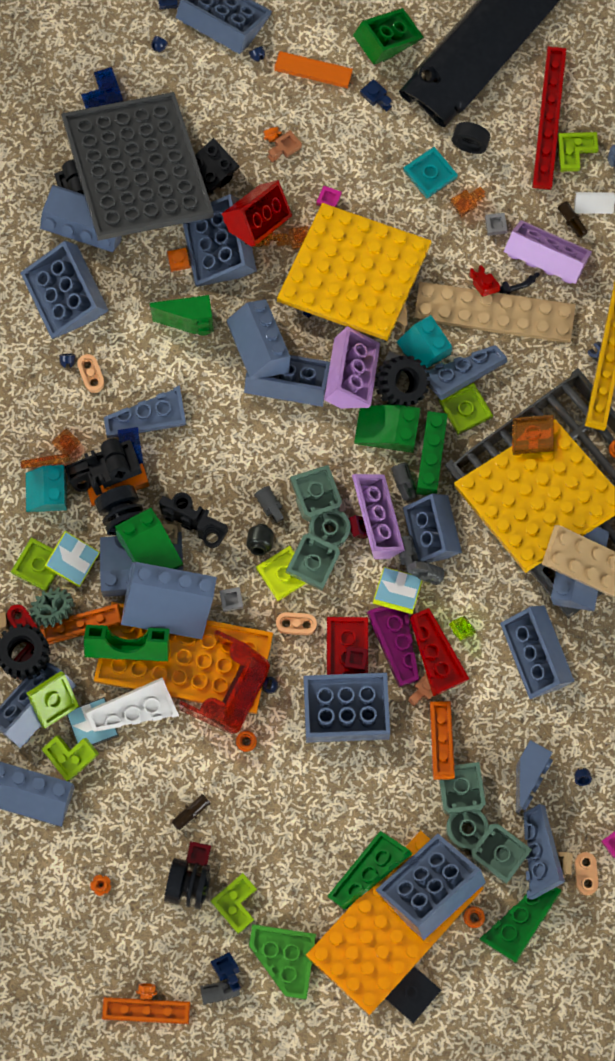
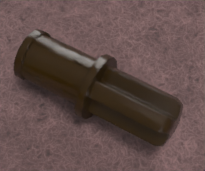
[557,201,588,238]
[172,794,211,830]

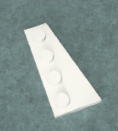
[85,678,179,732]

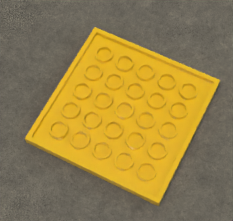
[277,203,431,341]
[454,419,615,573]

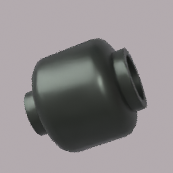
[246,524,274,556]

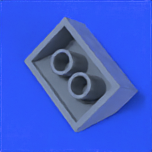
[403,493,462,563]

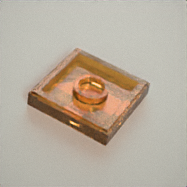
[512,415,554,455]
[20,453,70,469]

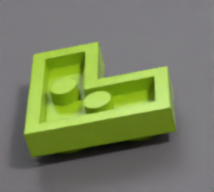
[558,132,598,172]
[42,735,99,781]
[211,873,257,934]

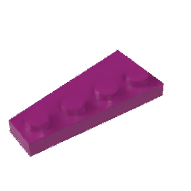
[367,606,419,688]

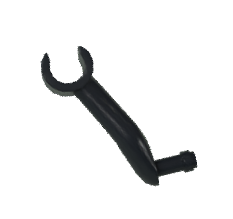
[499,272,540,295]

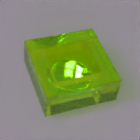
[449,616,476,641]

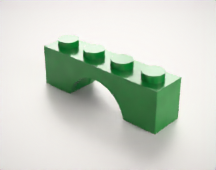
[416,411,448,496]
[84,625,170,661]

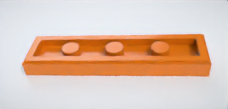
[274,51,353,88]
[40,603,122,645]
[430,701,455,780]
[102,997,190,1024]

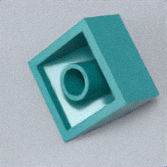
[396,315,452,368]
[26,465,67,512]

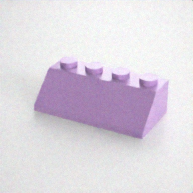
[504,220,592,284]
[324,326,380,409]
[352,474,405,559]

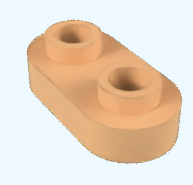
[77,354,105,393]
[276,612,317,636]
[574,852,598,896]

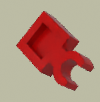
[469,265,500,297]

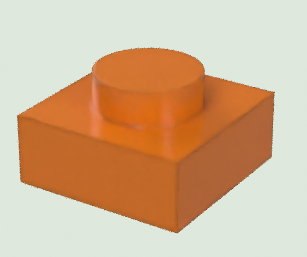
[167,248,190,272]

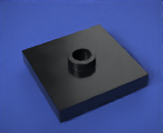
[385,966,441,1024]

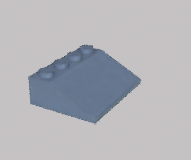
[176,0,272,54]
[183,194,257,287]
[20,241,109,339]
[100,532,184,597]
[121,562,217,639]
[303,673,390,743]
[376,833,486,940]

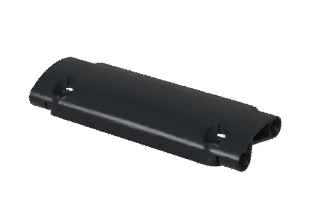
[399,0,560,127]

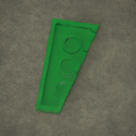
[327,831,412,910]
[479,887,562,964]

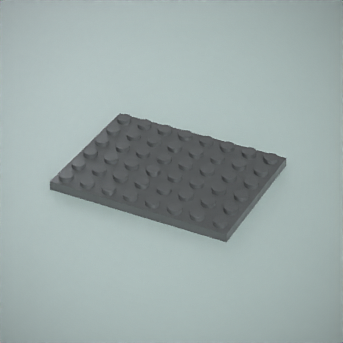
[61,92,214,241]

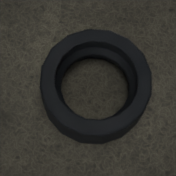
[451,122,491,154]

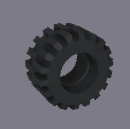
[375,355,430,406]
[0,624,51,680]

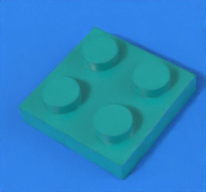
[403,147,458,199]

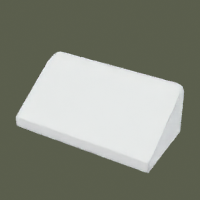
[574,192,615,214]

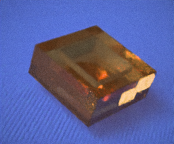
[52,429,81,457]

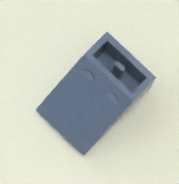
[516,740,553,814]

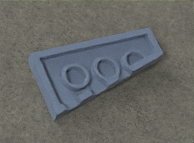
[104,385,186,439]

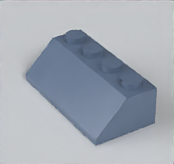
[40,185,122,252]
[227,299,290,380]
[244,355,330,407]
[551,527,609,612]
[500,605,575,699]
[0,662,77,748]
[0,762,75,827]

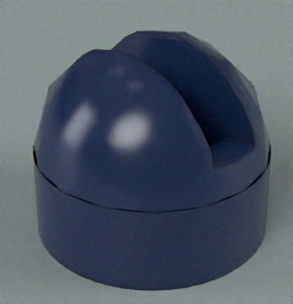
[151,36,168,52]
[249,46,265,62]
[59,354,75,368]
[262,677,278,694]
[574,768,592,786]

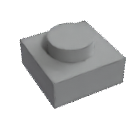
[485,213,508,236]
[219,587,243,612]

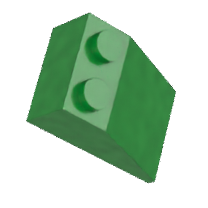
[353,8,424,65]
[150,295,214,336]
[354,405,421,453]
[115,508,183,569]

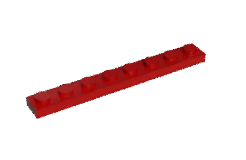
[532,46,567,190]

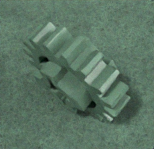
[29,587,75,628]

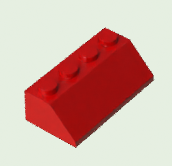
[222,180,292,247]

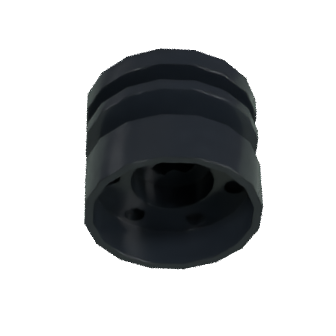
[94,485,143,536]
[164,858,211,910]

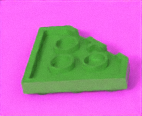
[249,924,316,1000]

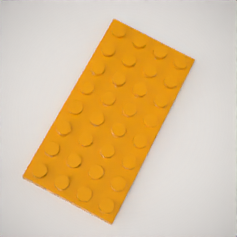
[93,602,273,714]
[306,830,484,1016]

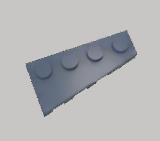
[425,345,507,400]
[524,804,565,900]

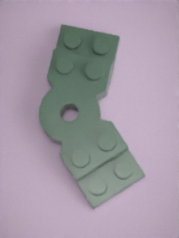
[285,465,351,590]
[439,762,532,884]

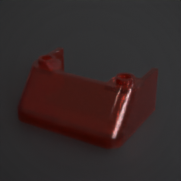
[179,630,270,734]

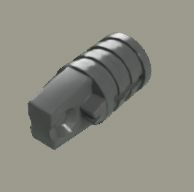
[391,463,417,501]
[254,486,284,523]
[399,535,419,574]
[407,561,444,585]
[200,982,240,1005]

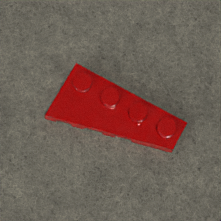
[410,608,469,697]

